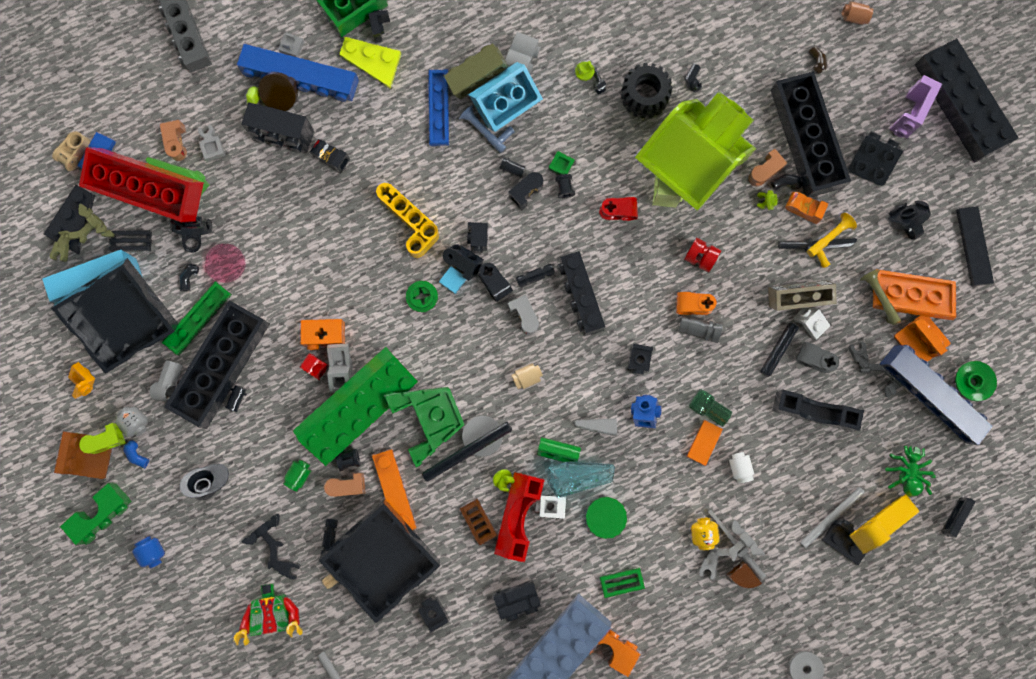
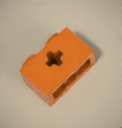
[301,319,345,350]

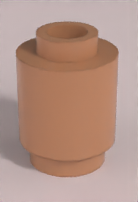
[842,1,873,25]

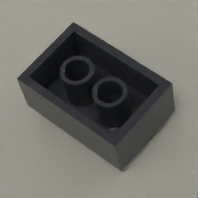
[241,102,314,153]

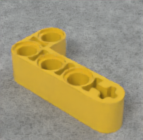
[376,183,439,258]
[850,494,919,554]

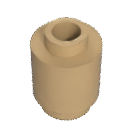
[511,363,543,390]

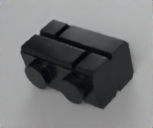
[493,580,541,622]

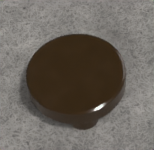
[258,72,298,111]

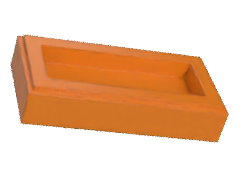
[686,420,723,466]

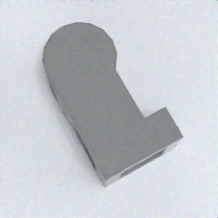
[508,295,539,335]

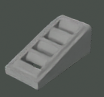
[574,418,617,436]

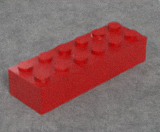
[79,147,204,222]

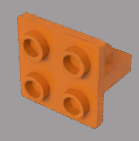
[894,316,951,362]

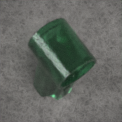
[688,389,733,427]

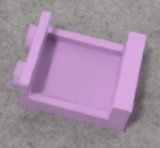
[889,75,942,138]

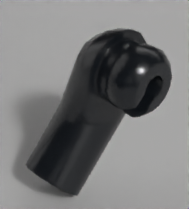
[685,64,702,92]
[771,174,802,190]
[179,263,199,292]

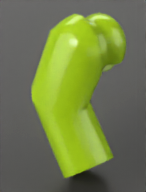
[246,86,260,104]

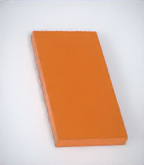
[873,269,956,320]

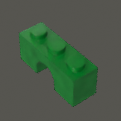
[60,483,132,545]

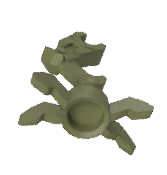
[50,204,115,262]

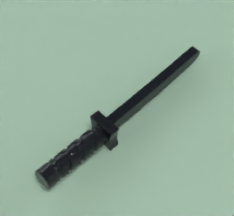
[778,238,857,252]

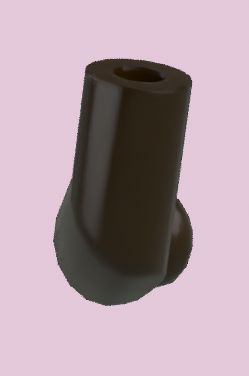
[808,45,828,74]

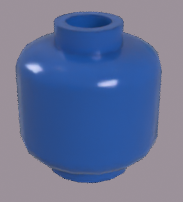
[132,536,165,569]

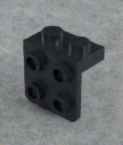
[848,131,903,186]

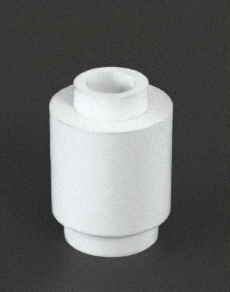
[729,452,754,484]

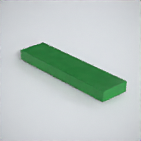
[162,281,232,356]

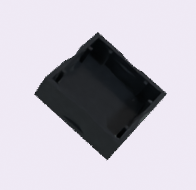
[51,258,178,374]
[319,499,440,623]

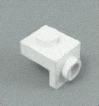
[794,307,830,340]

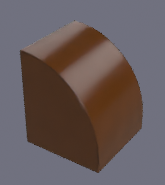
[726,562,762,588]

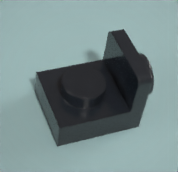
[369,10,390,43]

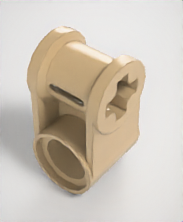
[52,131,91,171]

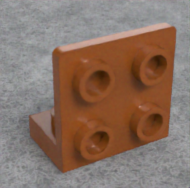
[54,431,112,479]

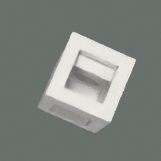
[536,495,566,519]

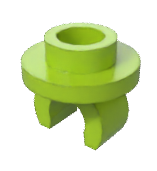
[575,61,595,81]
[757,190,777,210]
[493,469,515,492]

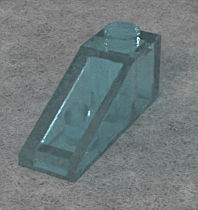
[547,462,615,498]

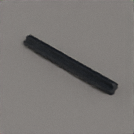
[422,422,512,482]

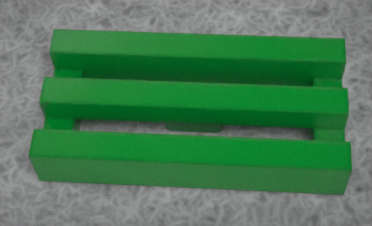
[599,567,645,598]

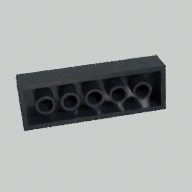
[915,38,1019,163]
[770,71,851,198]
[164,300,270,429]

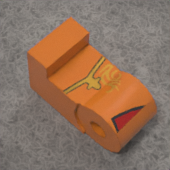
[785,192,829,224]

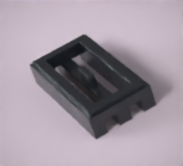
[109,230,152,252]
[941,497,976,538]

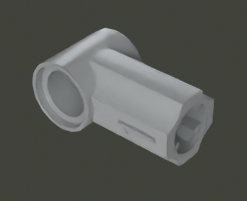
[150,360,183,402]

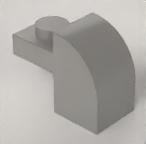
[327,343,353,392]

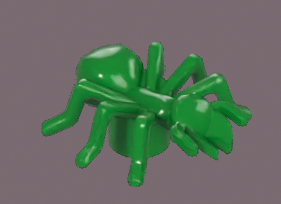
[885,446,936,497]

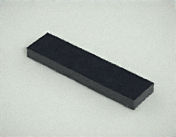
[956,206,994,287]

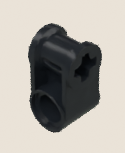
[479,263,513,302]

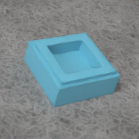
[439,266,467,294]

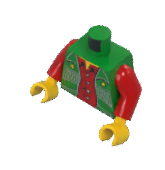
[234,583,303,646]

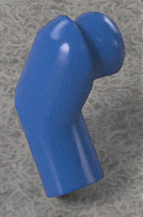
[123,440,150,469]

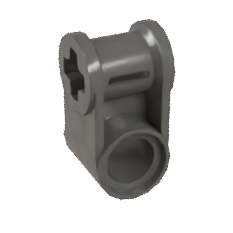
[796,342,840,373]

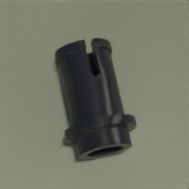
[499,158,526,178]
[225,385,247,412]

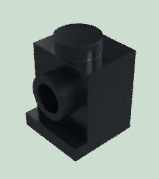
[467,222,488,254]
[627,344,653,376]
[418,597,450,633]

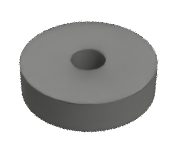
[788,651,824,679]

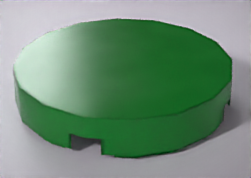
[586,497,627,539]

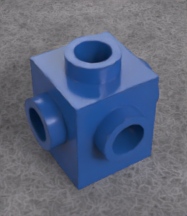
[631,395,662,428]

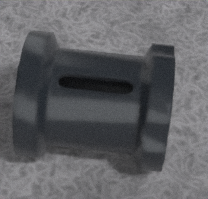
[555,174,575,199]
[336,449,361,472]

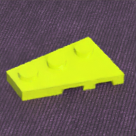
[340,37,401,89]

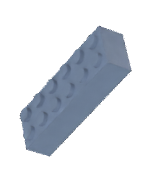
[506,593,611,679]

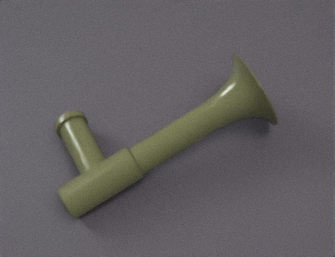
[860,270,901,325]

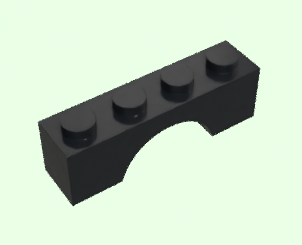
[772,390,864,432]

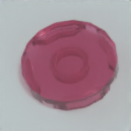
[205,244,246,283]

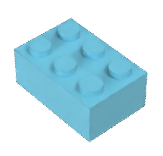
[469,62,543,132]

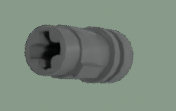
[679,316,723,343]

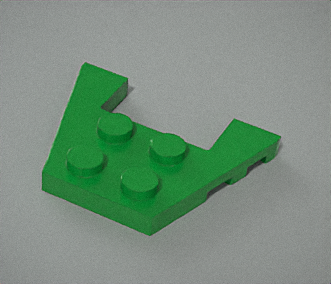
[384,387,465,468]

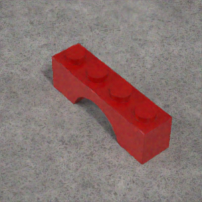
[494,472,545,562]

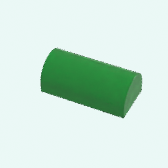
[537,437,581,465]

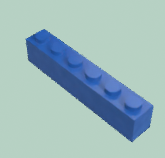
[237,44,359,102]

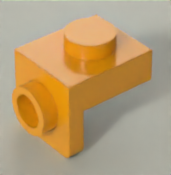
[68,362,95,399]

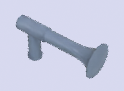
[459,105,515,154]

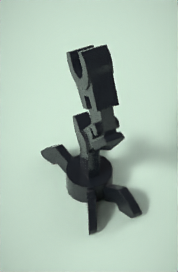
[242,514,301,580]

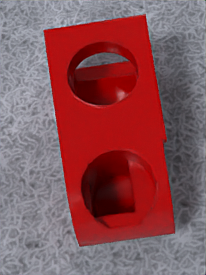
[299,353,329,380]

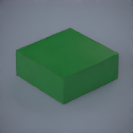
[548,151,575,175]

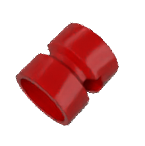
[684,237,721,273]

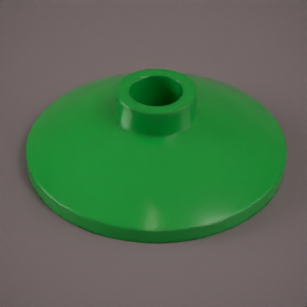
[955,361,997,402]

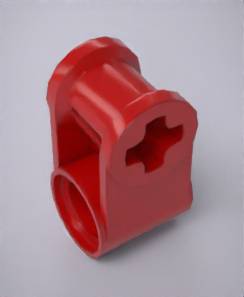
[599,197,638,221]

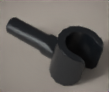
[593,67,606,95]

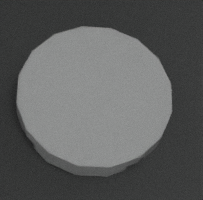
[462,416,503,457]

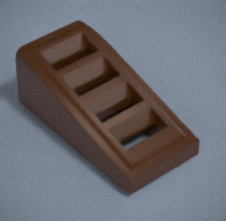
[460,498,497,546]

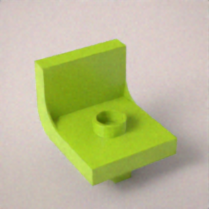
[635,92,756,211]

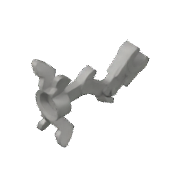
[699,521,765,580]

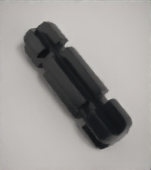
[516,264,555,288]
[320,518,338,556]

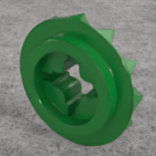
[406,281,438,313]

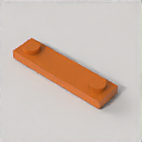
[372,449,417,530]

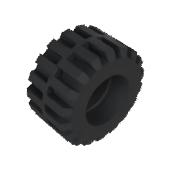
[621,63,673,119]

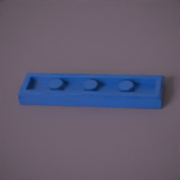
[428,70,449,146]

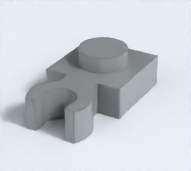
[198,124,226,162]

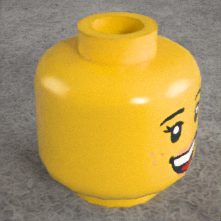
[691,517,719,550]

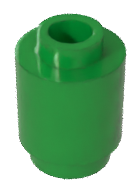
[283,459,312,492]

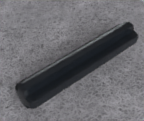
[760,322,799,377]

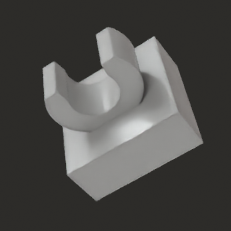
[278,32,305,57]

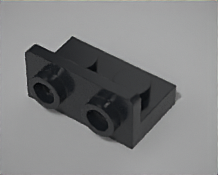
[822,519,867,566]

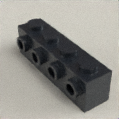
[557,251,605,336]

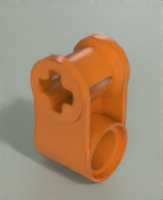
[676,292,717,315]

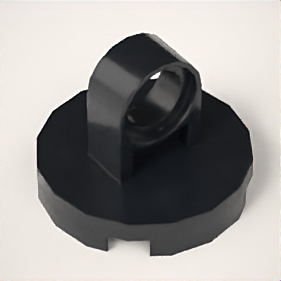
[888,201,931,240]
[170,216,212,253]

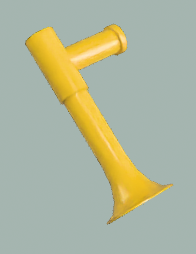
[807,213,857,268]

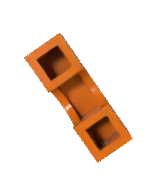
[590,629,641,677]

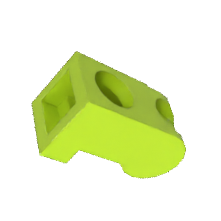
[79,423,126,454]

